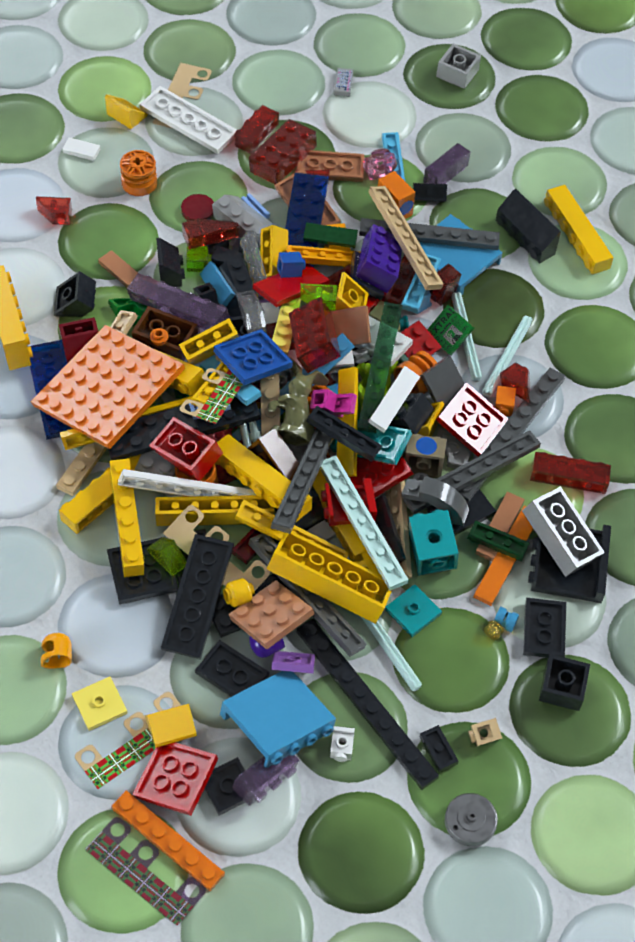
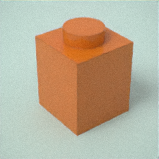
[494,386,516,417]

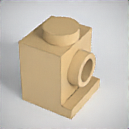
[468,718,502,746]

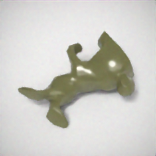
[268,357,329,446]

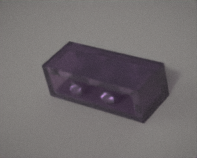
[423,143,471,184]
[232,755,299,806]

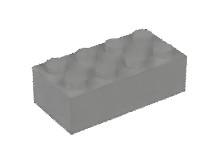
[522,487,605,577]

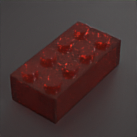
[249,119,317,184]
[289,297,341,373]

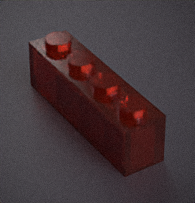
[530,452,611,494]

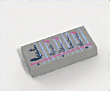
[334,68,353,96]

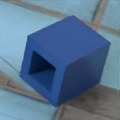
[277,252,306,278]

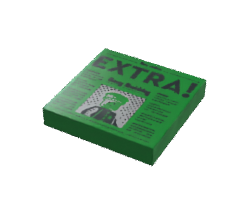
[427,305,475,356]

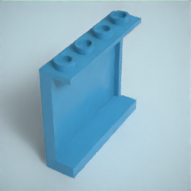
[419,214,503,295]
[220,671,336,768]

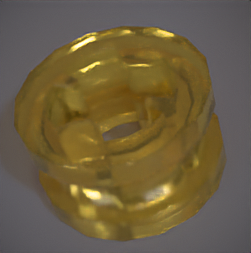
[484,620,504,640]

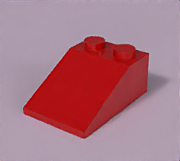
[149,417,223,481]

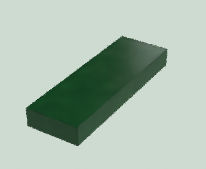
[303,222,358,248]
[467,520,530,562]

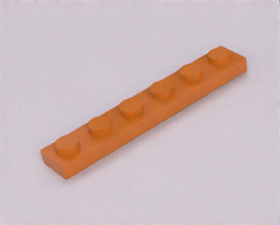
[111,790,225,892]

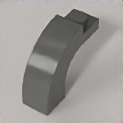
[401,476,469,526]

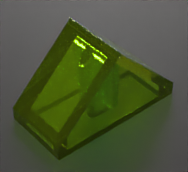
[147,537,187,576]

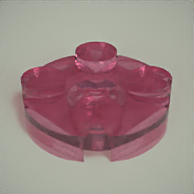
[363,148,397,180]

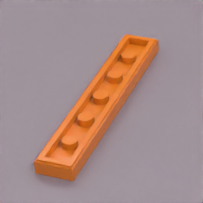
[473,505,534,606]

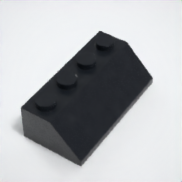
[495,189,561,264]
[218,257,262,321]

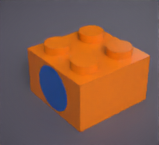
[378,171,416,219]

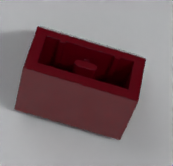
[58,317,99,363]

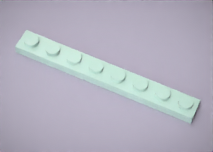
[320,455,409,591]

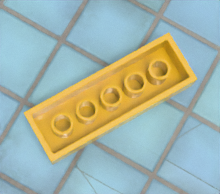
[0,265,33,371]
[266,531,392,624]

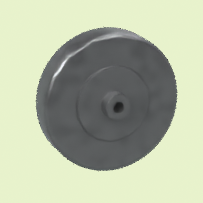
[445,793,498,847]

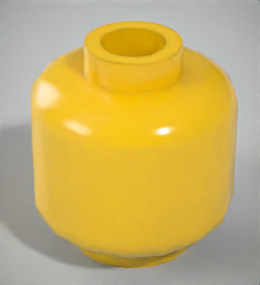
[223,578,255,607]

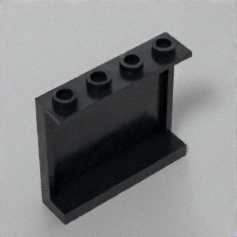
[528,525,611,603]

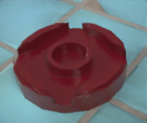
[181,194,214,224]

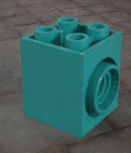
[409,510,459,576]

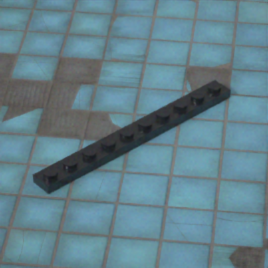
[296,619,439,790]

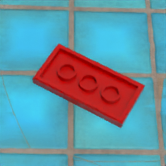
[252,263,330,307]

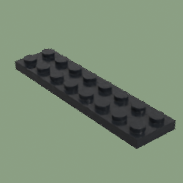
[108,397,261,460]

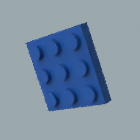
[213,329,293,385]

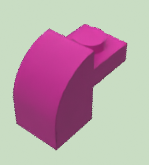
[310,389,357,417]

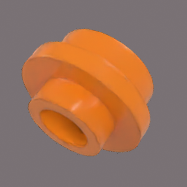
[150,328,168,346]

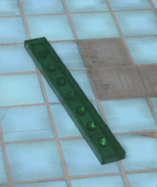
[357,302,403,433]

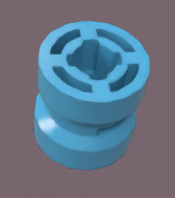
[493,606,519,633]

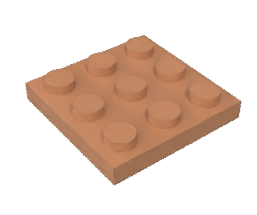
[229,580,315,649]

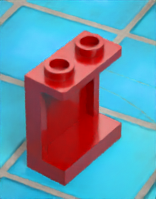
[321,478,377,526]

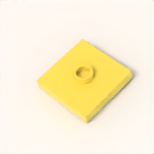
[72,676,128,731]

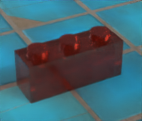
[234,105,279,155]

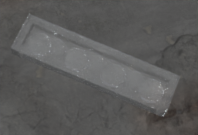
[240,230,267,300]

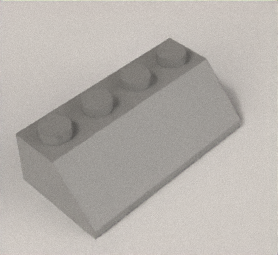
[212,195,274,250]

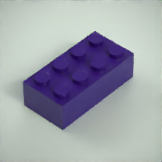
[356,224,402,293]

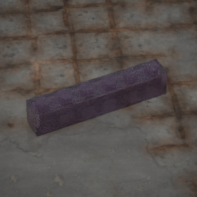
[127,273,231,330]

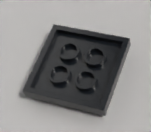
[107,537,178,605]

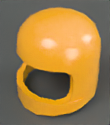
[41,633,72,669]

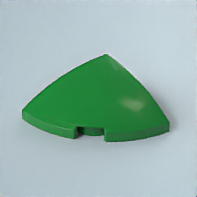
[108,298,158,326]

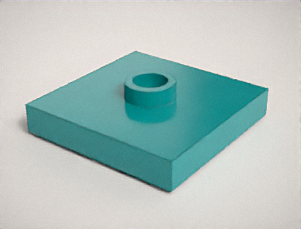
[385,584,442,637]

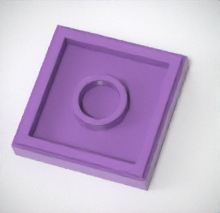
[271,651,315,674]

